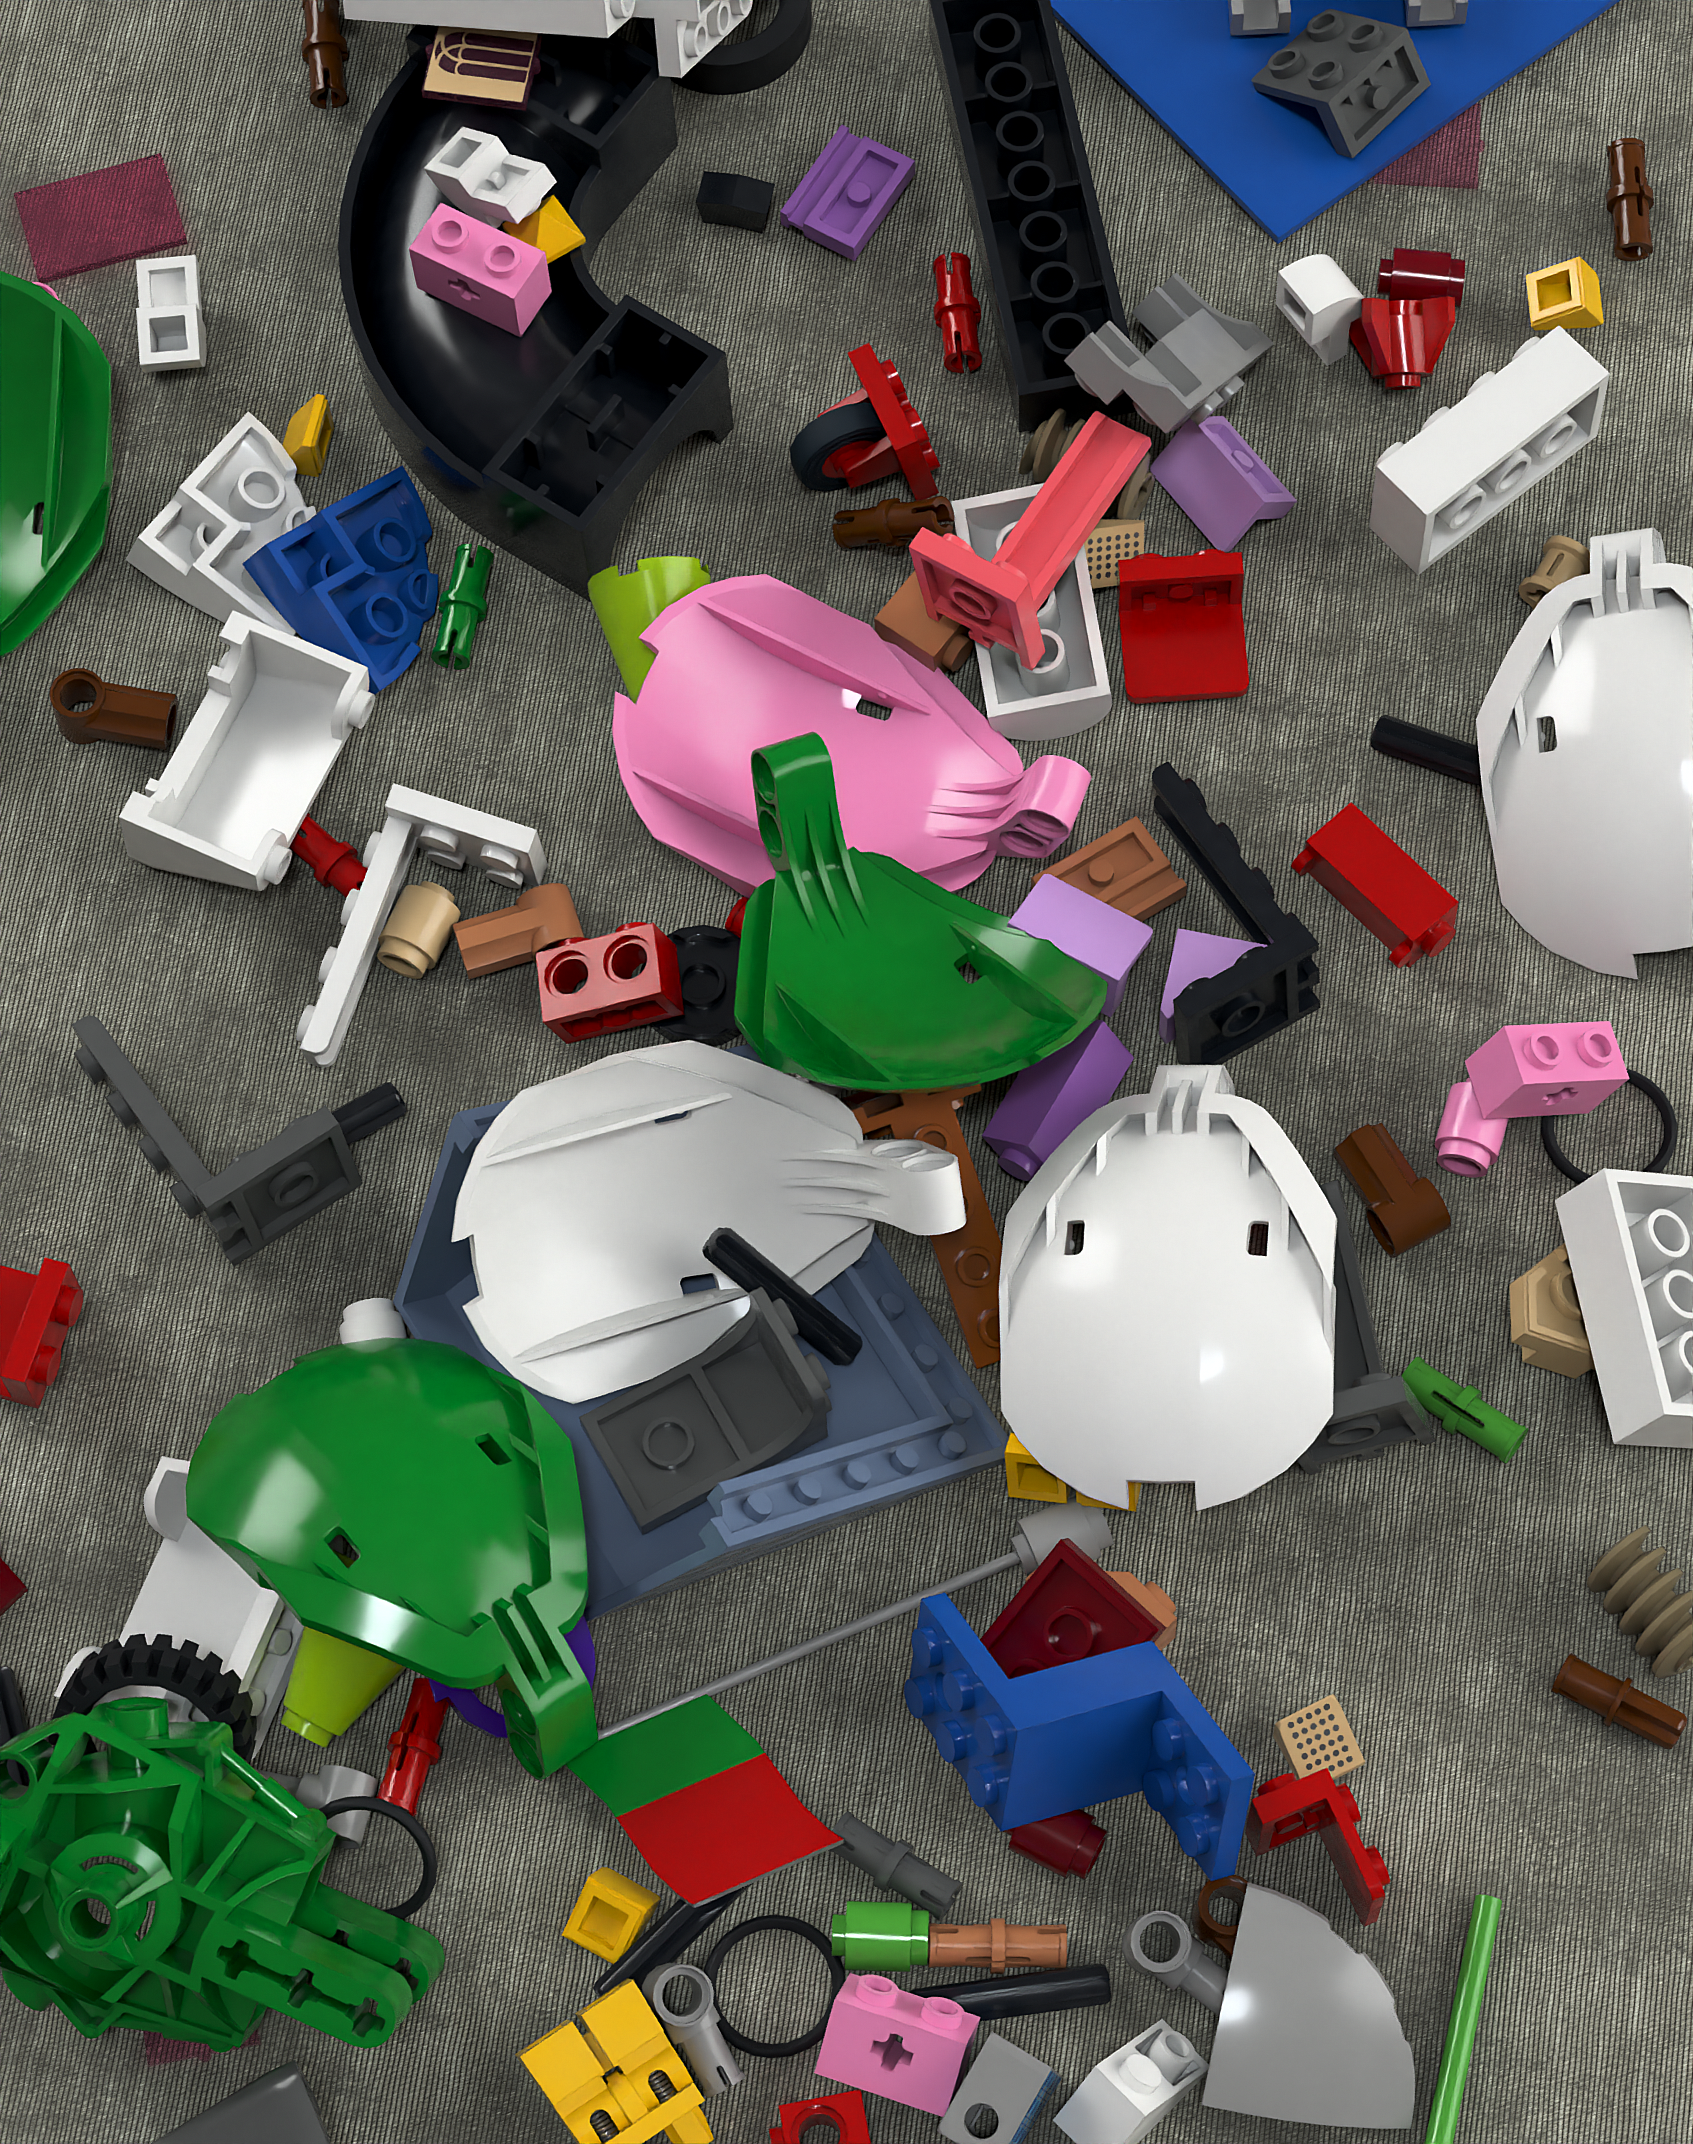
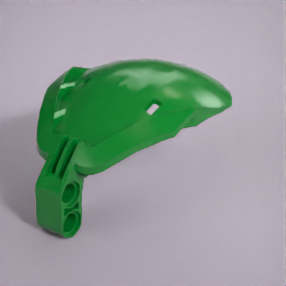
[0,271,113,659]
[734,732,1108,1093]
[186,1337,598,1781]

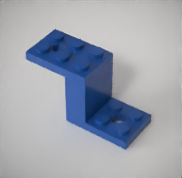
[904,1593,1255,1881]

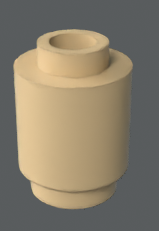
[377,881,461,979]

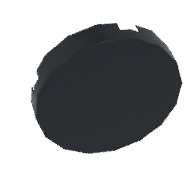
[639,925,742,1047]

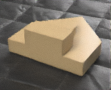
[1509,1242,1596,1379]

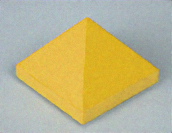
[502,195,586,264]

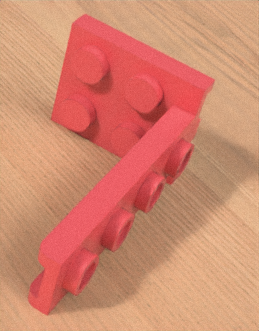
[908,411,1152,671]

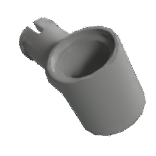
[255,1765,378,1849]
[1122,1910,1229,2016]
[642,1963,745,2098]

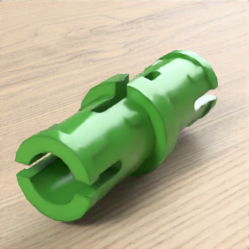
[1402,1356,1529,1463]

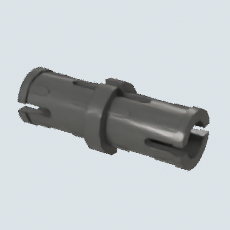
[828,1811,963,1921]

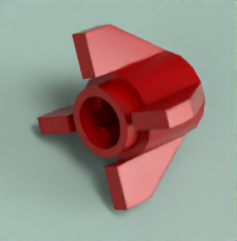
[1349,296,1455,390]

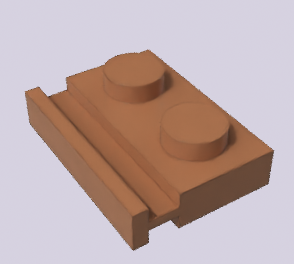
[1031,816,1187,922]

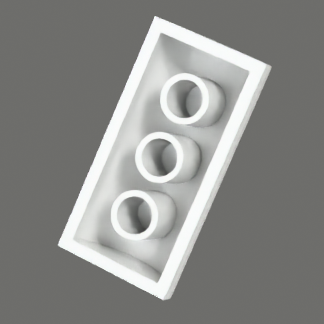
[951,483,1112,741]

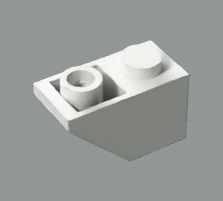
[1053,2019,1209,2144]

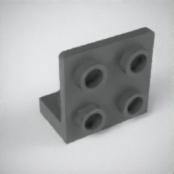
[1252,9,1431,158]

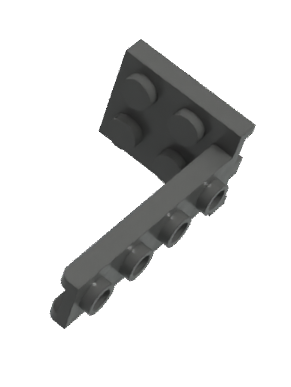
[72,1015,363,1267]
[1297,1179,1436,1475]

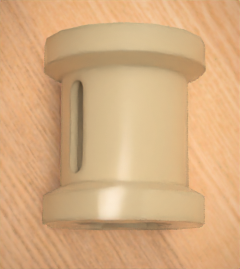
[1518,535,1590,609]

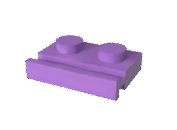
[780,125,915,261]

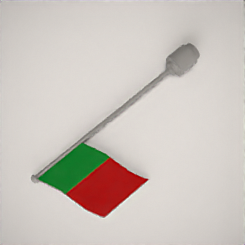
[561,1496,1114,1908]

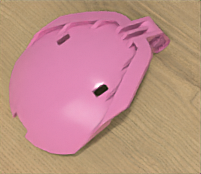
[612,574,1091,898]

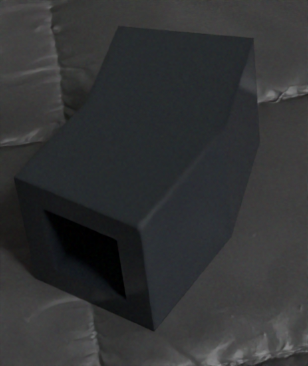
[696,171,775,234]

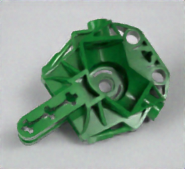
[0,1697,445,2053]

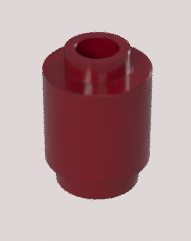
[1377,247,1465,308]
[1002,1809,1108,1880]

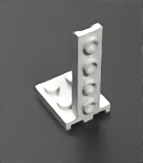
[296,783,548,1068]

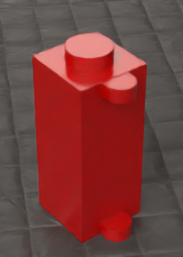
[1291,802,1459,968]

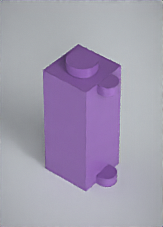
[982,1019,1134,1181]

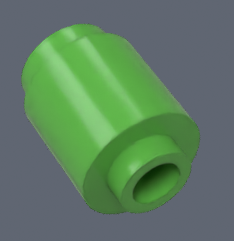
[832,1901,929,1972]

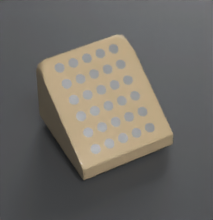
[1084,519,1144,589]
[1273,1694,1365,1780]

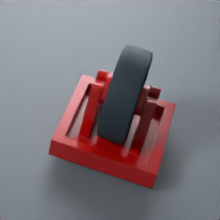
[790,343,941,501]

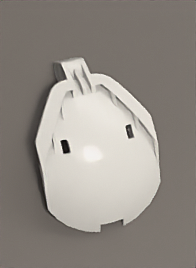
[1476,527,1693,979]
[451,1040,966,1404]
[999,1065,1337,1511]

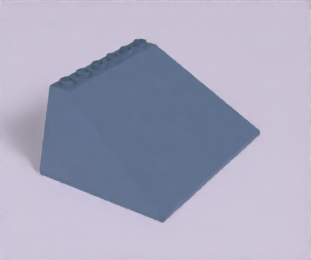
[393,1044,1009,1622]

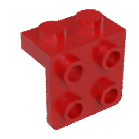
[1117,549,1249,704]
[0,1257,83,1409]
[1245,1768,1390,1927]

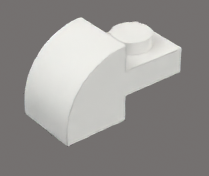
[423,127,557,229]
[1275,254,1364,366]
[136,255,207,372]

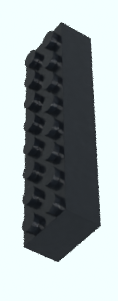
[928,0,1137,432]

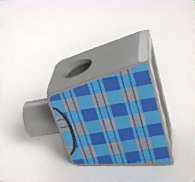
[937,2031,1063,2144]

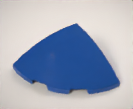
[242,465,438,694]

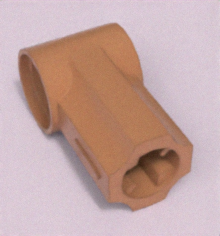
[452,883,585,979]

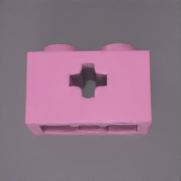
[409,203,552,337]
[1465,1021,1630,1119]
[814,1973,981,2117]

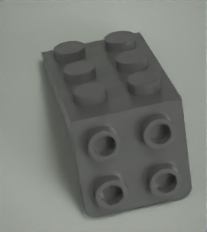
[579,1286,832,1535]

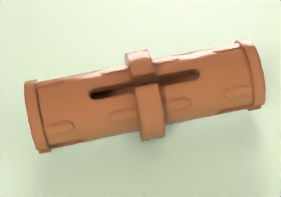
[928,1918,1067,1974]

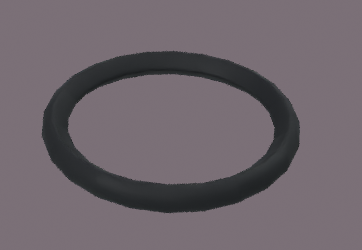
[1541,1068,1677,1184]
[318,1796,438,1920]
[704,1915,846,2058]

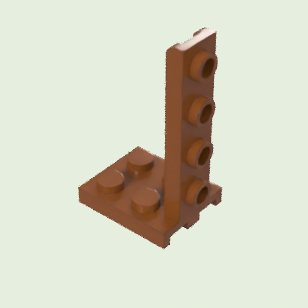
[839,1084,1002,1369]

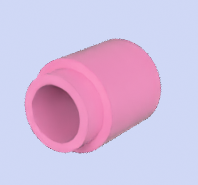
[1435,1078,1509,1178]

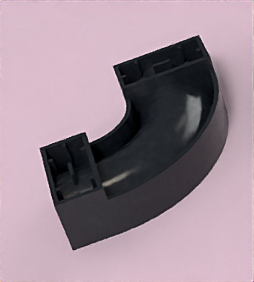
[338,24,734,603]

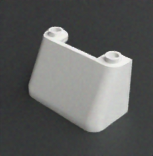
[119,610,375,891]
[54,1456,343,1759]

